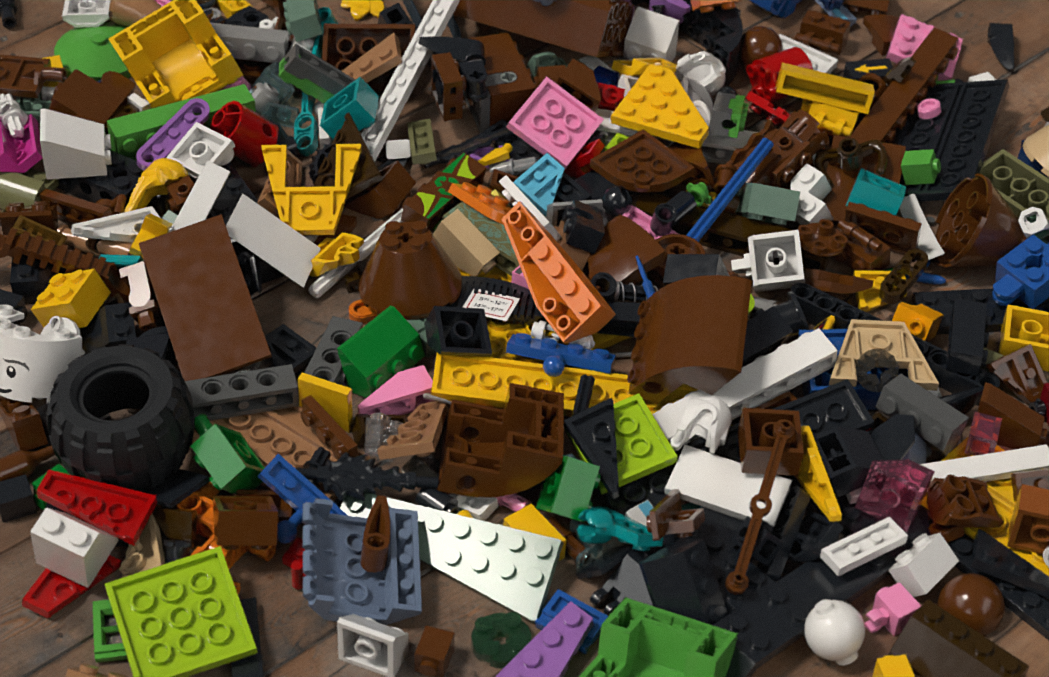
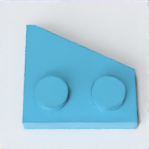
[513,153,565,216]

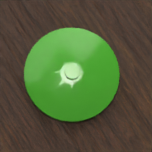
[54,22,131,81]

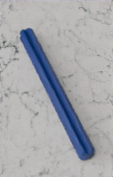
[686,138,774,242]

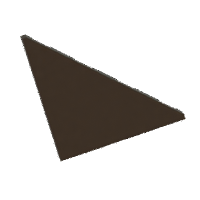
[310,113,383,200]

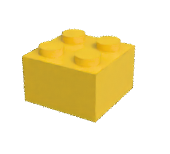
[31,269,111,328]
[999,305,1049,372]

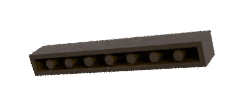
[635,192,830,273]

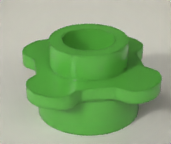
[686,182,712,207]

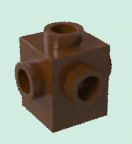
[166,175,194,214]

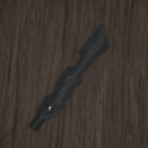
[424,122,515,169]

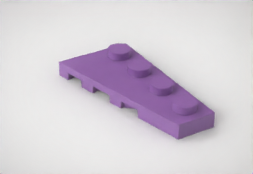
[495,601,594,677]

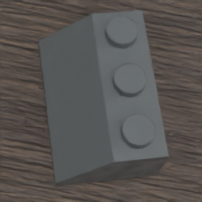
[876,374,969,458]

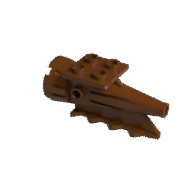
[711,109,829,195]

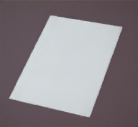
[226,193,321,288]

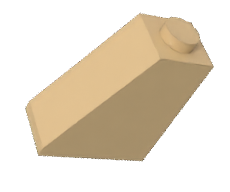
[433,209,500,277]

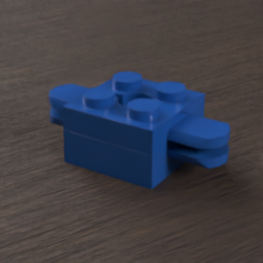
[992,234,1049,309]

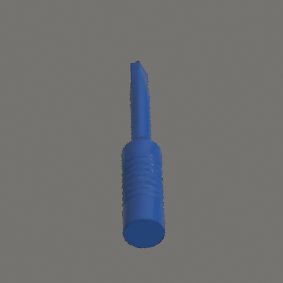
[635,255,656,299]

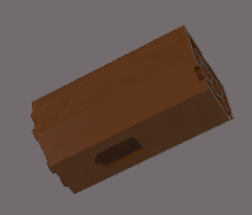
[453,0,634,57]

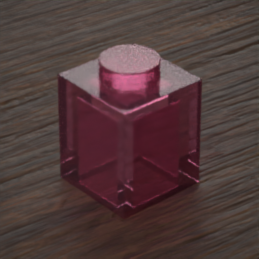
[964,412,1002,456]

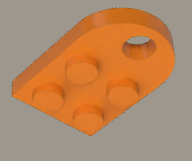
[448,182,512,225]

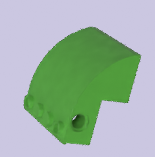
[579,597,738,677]

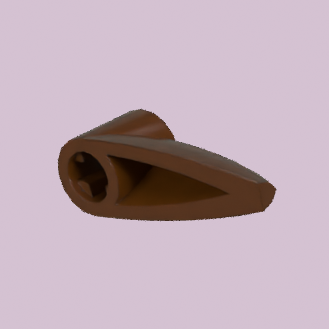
[360,495,390,572]

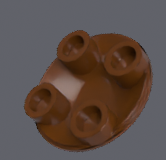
[798,219,848,257]

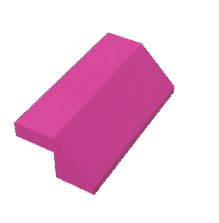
[0,114,43,173]

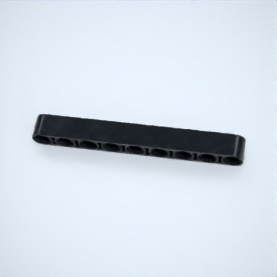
[791,283,1000,406]

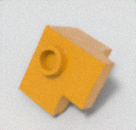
[892,302,944,342]

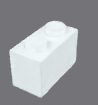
[889,533,959,597]

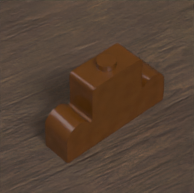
[49,69,136,125]

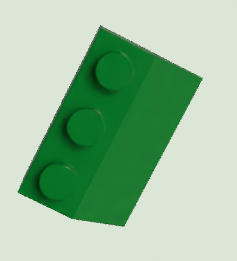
[337,305,425,398]

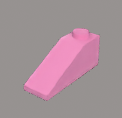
[357,365,434,415]

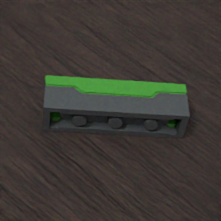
[279,44,355,104]
[709,92,749,138]

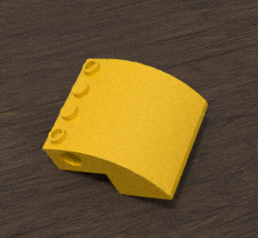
[109,0,243,108]

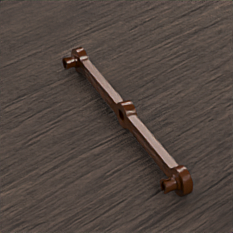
[725,419,795,595]

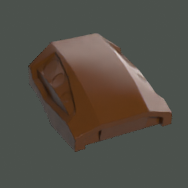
[926,474,1004,528]

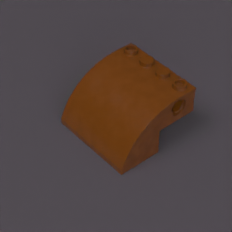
[627,275,752,404]
[438,383,564,497]

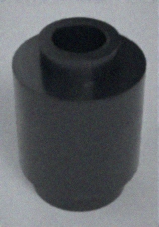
[415,488,459,514]

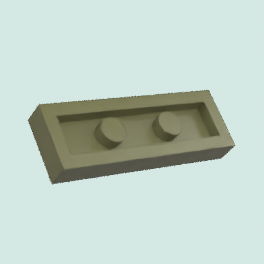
[407,119,437,165]

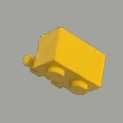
[809,101,860,139]

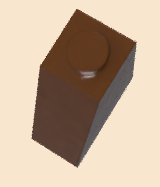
[972,382,1047,449]

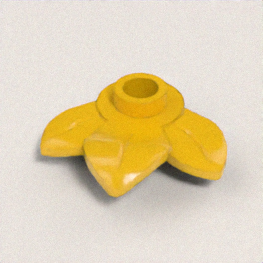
[341,0,384,21]

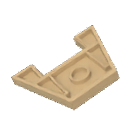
[829,319,939,391]

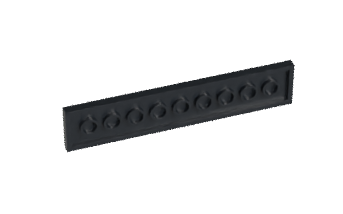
[602,379,874,516]

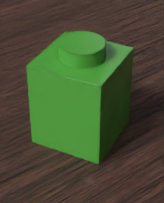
[901,149,941,185]

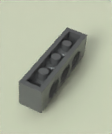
[298,316,363,397]
[185,364,299,421]

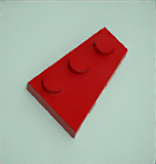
[22,555,121,618]

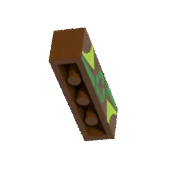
[401,152,487,231]

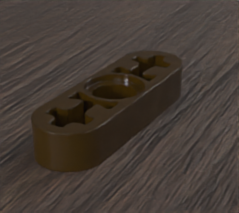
[879,249,928,304]

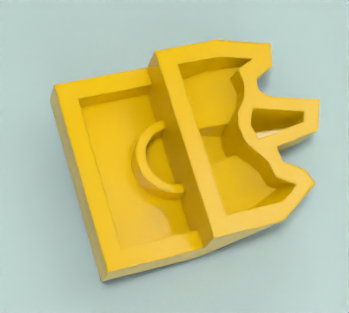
[611,58,677,77]
[309,233,364,277]

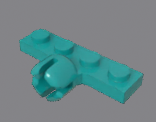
[577,506,663,551]

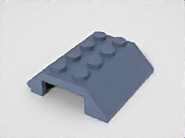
[303,498,422,625]

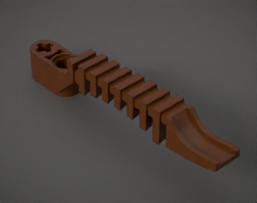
[0,227,131,302]

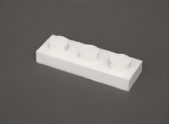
[820,517,908,576]

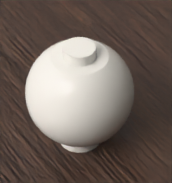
[804,599,865,665]

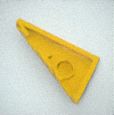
[795,425,842,522]

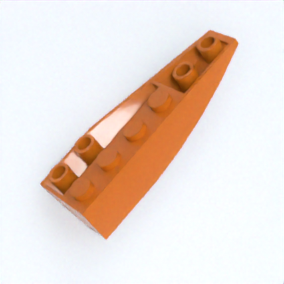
[502,201,616,344]

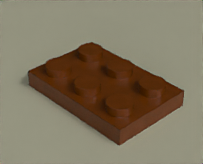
[845,202,922,255]

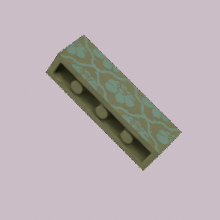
[443,201,519,276]

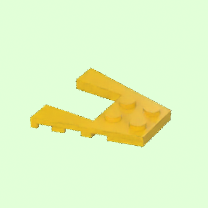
[261,144,362,235]

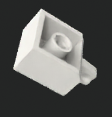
[731,230,805,292]

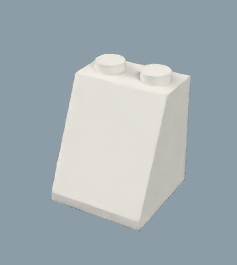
[40,109,112,180]
[30,508,118,588]

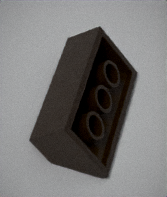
[889,599,1029,677]

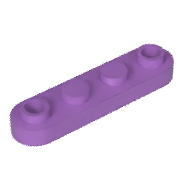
[136,98,210,171]

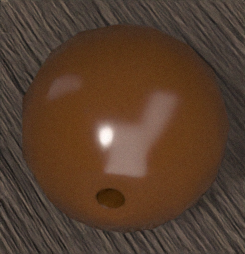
[739,26,783,69]

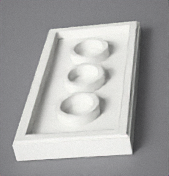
[665,445,792,527]

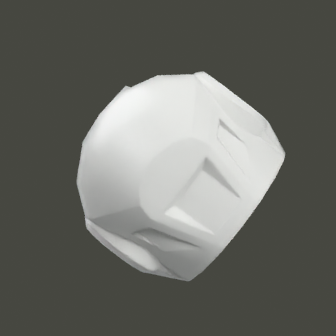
[676,51,726,96]
[670,397,733,454]

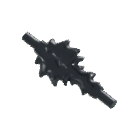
[295,452,438,501]

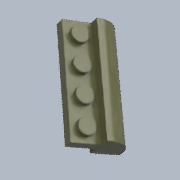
[0,168,59,209]

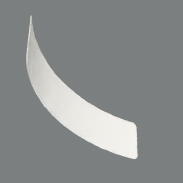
[899,194,945,260]

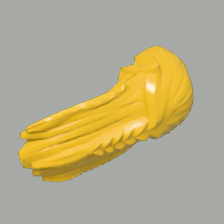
[124,158,188,212]

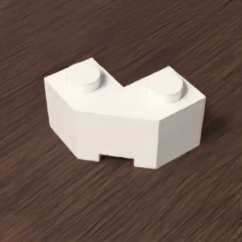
[790,163,834,225]

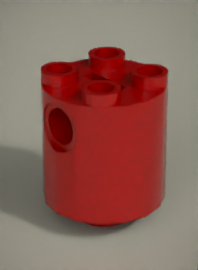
[746,47,813,103]
[210,101,279,167]

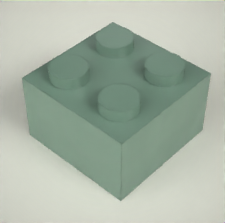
[736,183,800,225]

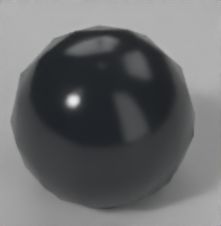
[602,185,633,216]

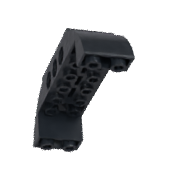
[630,0,743,87]

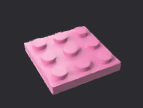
[886,14,963,81]
[506,77,604,170]

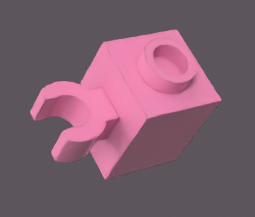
[864,582,921,636]

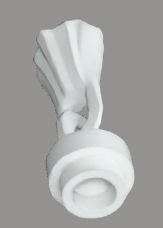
[530,320,595,350]

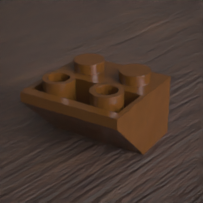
[0,201,58,235]

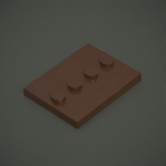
[822,135,906,226]

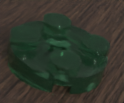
[471,612,531,669]

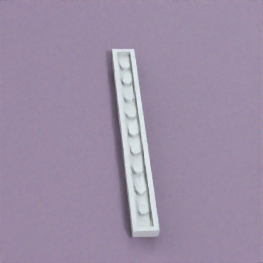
[361,0,460,161]

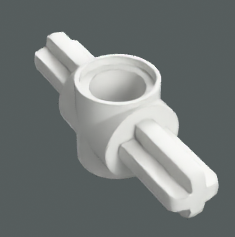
[0,93,28,138]

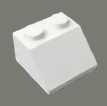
[624,7,679,62]
[337,614,409,677]

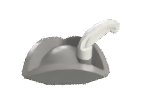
[681,77,714,127]

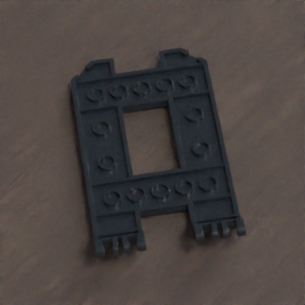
[589,475,931,677]

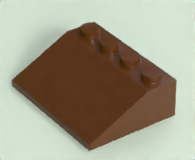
[322,24,417,92]

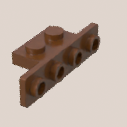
[646,489,705,541]

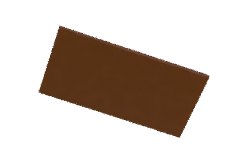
[139,214,272,381]

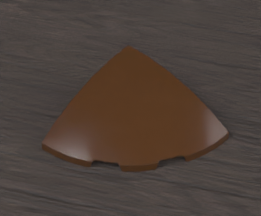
[587,214,665,292]

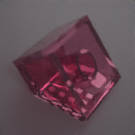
[855,459,935,532]

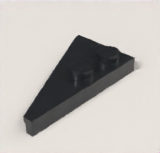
[564,398,619,499]

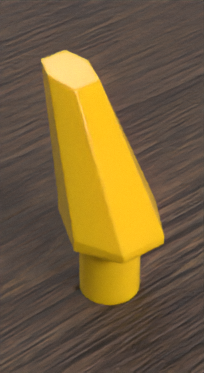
[478,143,513,166]

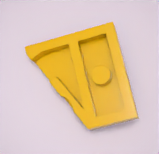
[853,270,907,312]

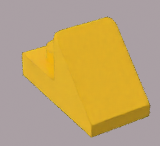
[129,213,173,259]

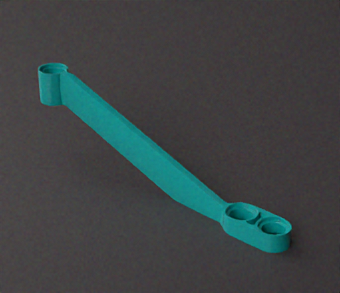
[294,7,339,156]

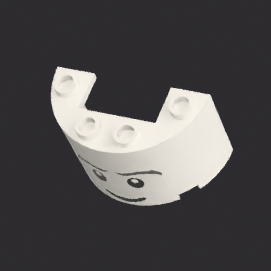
[0,305,82,403]

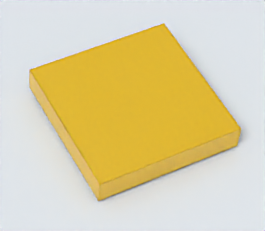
[298,373,353,433]

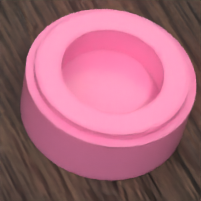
[917,99,941,119]

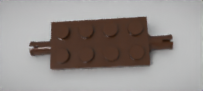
[0,54,68,98]

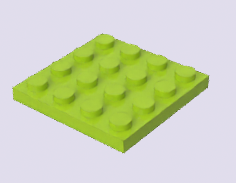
[105,546,257,677]

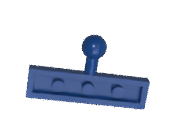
[506,333,616,377]
[257,453,348,544]

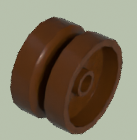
[647,234,705,289]

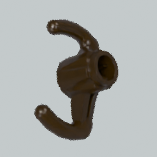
[814,138,888,184]

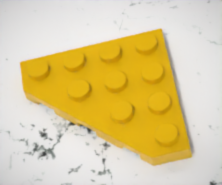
[611,64,709,149]

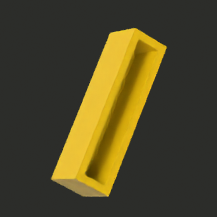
[776,63,875,114]

